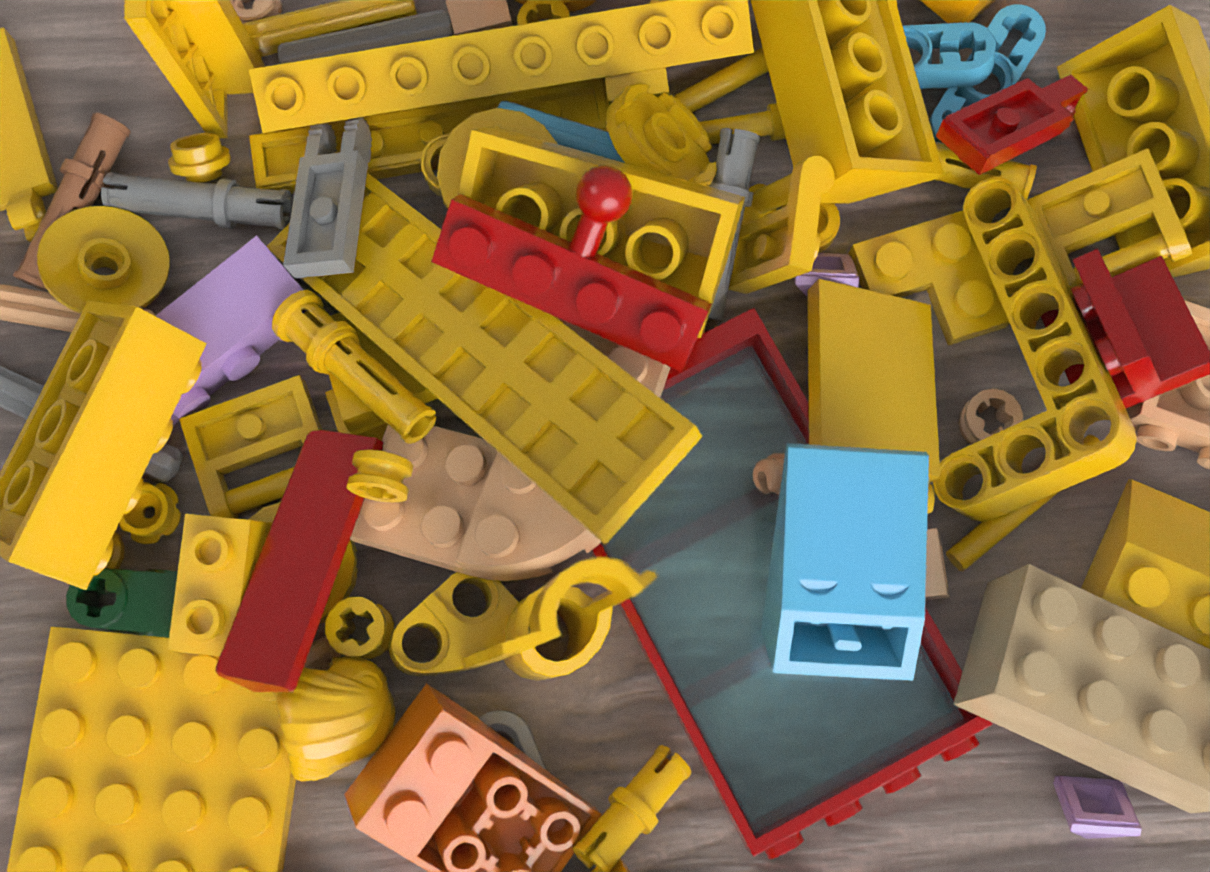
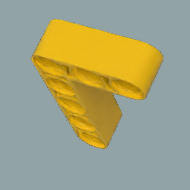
[933,177,1137,522]

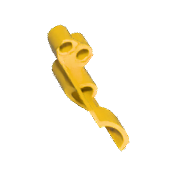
[388,557,658,681]

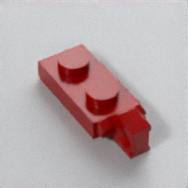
[936,74,1088,175]

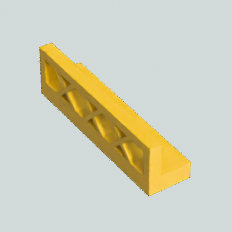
[124,0,266,139]

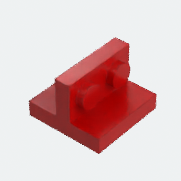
[1041,248,1210,408]

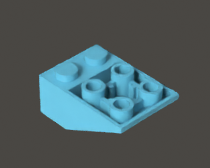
[761,443,929,680]

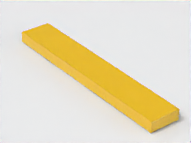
[249,77,609,194]

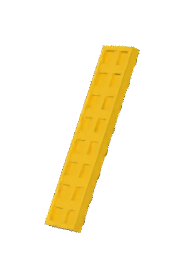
[266,173,702,545]

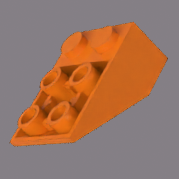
[344,683,602,872]

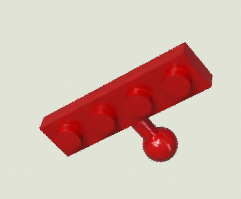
[431,165,712,372]

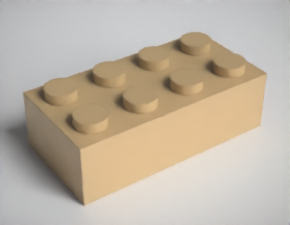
[953,564,1210,813]

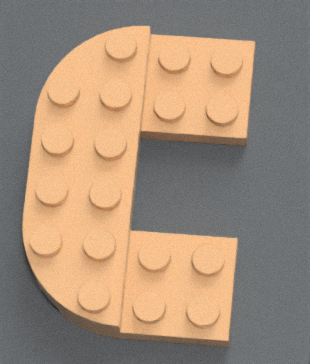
[350,316,670,581]

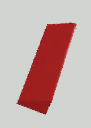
[215,430,384,692]

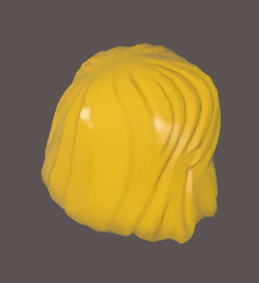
[272,656,395,781]

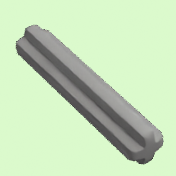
[278,9,454,64]

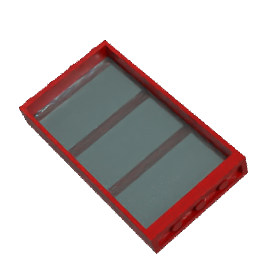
[590,308,993,859]

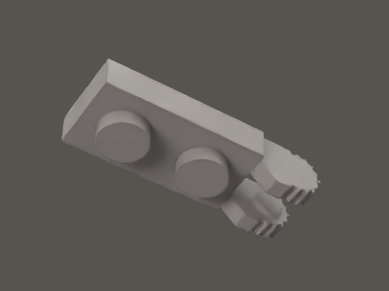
[283,117,372,278]

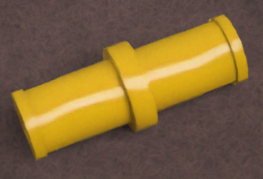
[573,745,692,872]

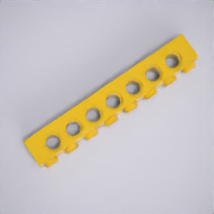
[248,0,754,133]

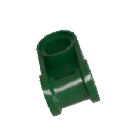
[66,568,178,638]

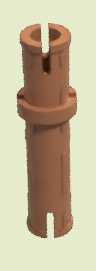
[13,113,131,292]

